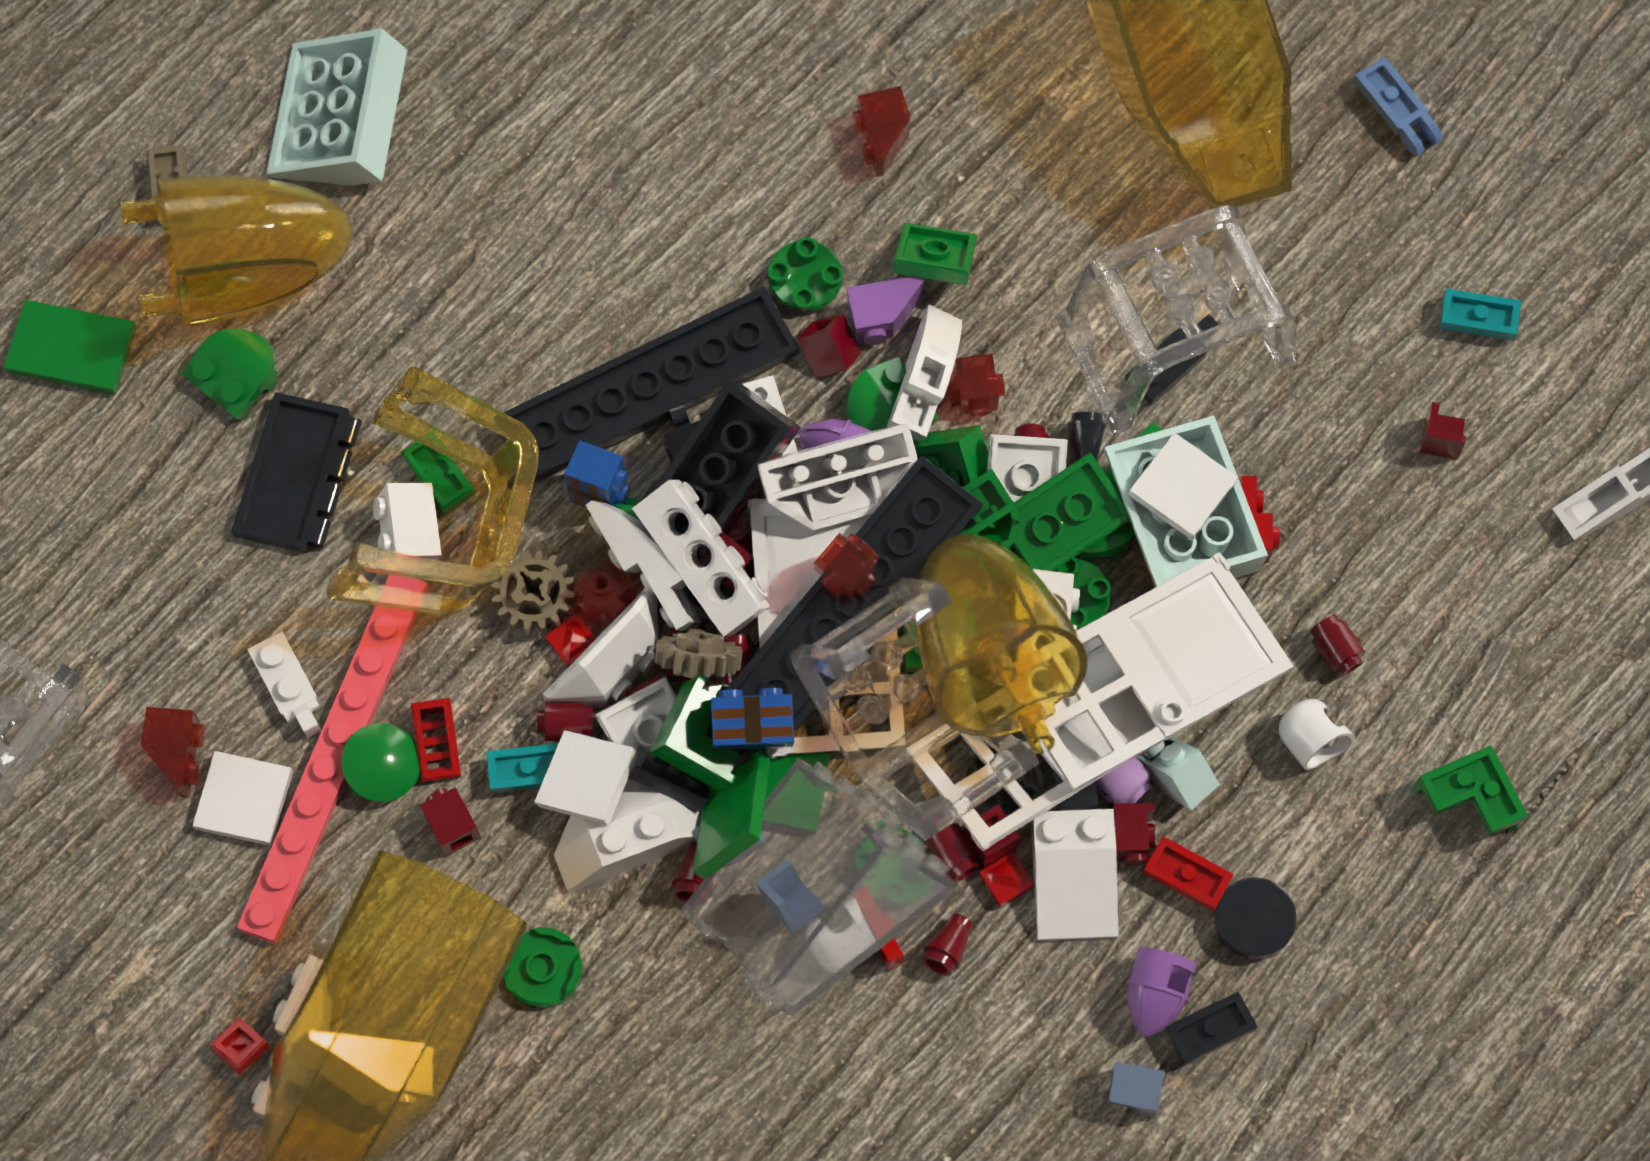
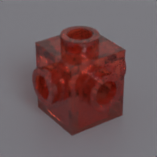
[573,558,636,629]

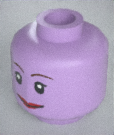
[1096,757,1153,806]

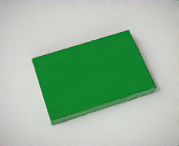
[3,300,137,395]
[1012,452,1130,571]
[693,749,771,879]

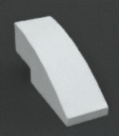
[1552,448,1650,541]

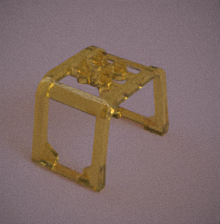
[326,367,539,616]

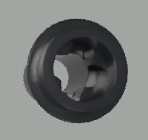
[1067,411,1106,463]

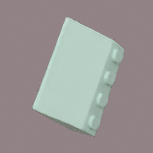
[266,28,407,186]
[1104,415,1268,588]

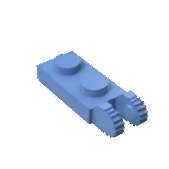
[1353,57,1443,156]

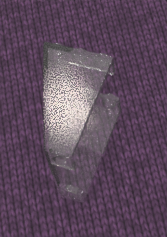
[680,758,958,1016]

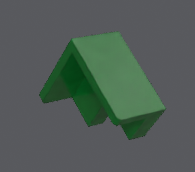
[913,425,988,487]
[650,676,740,791]
[1413,745,1528,836]

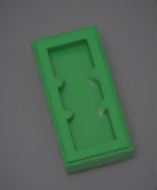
[400,431,476,515]

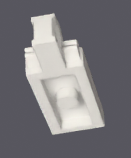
[247,631,321,739]

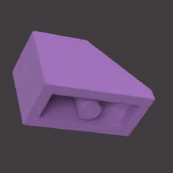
[847,276,923,345]

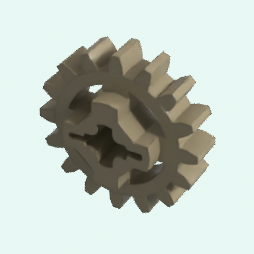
[491,550,576,636]
[655,629,743,681]

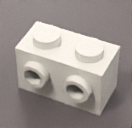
[373,483,442,570]

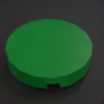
[501,927,583,1009]

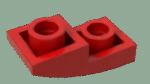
[1240,476,1280,563]

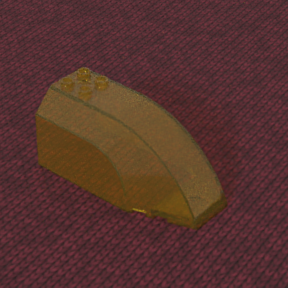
[1086,0,1292,214]
[257,850,528,1161]

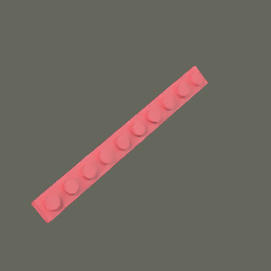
[237,570,429,944]

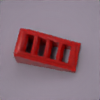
[411,698,461,782]

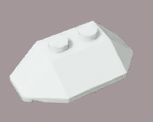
[757,423,918,531]
[542,588,660,708]
[554,780,703,893]

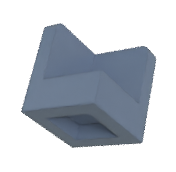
[756,860,825,934]
[1109,1061,1165,1119]

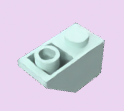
[1136,737,1220,810]

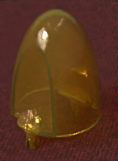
[120,176,352,328]
[916,534,1088,754]

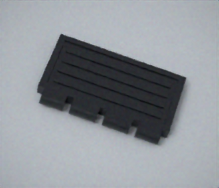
[231,392,362,553]

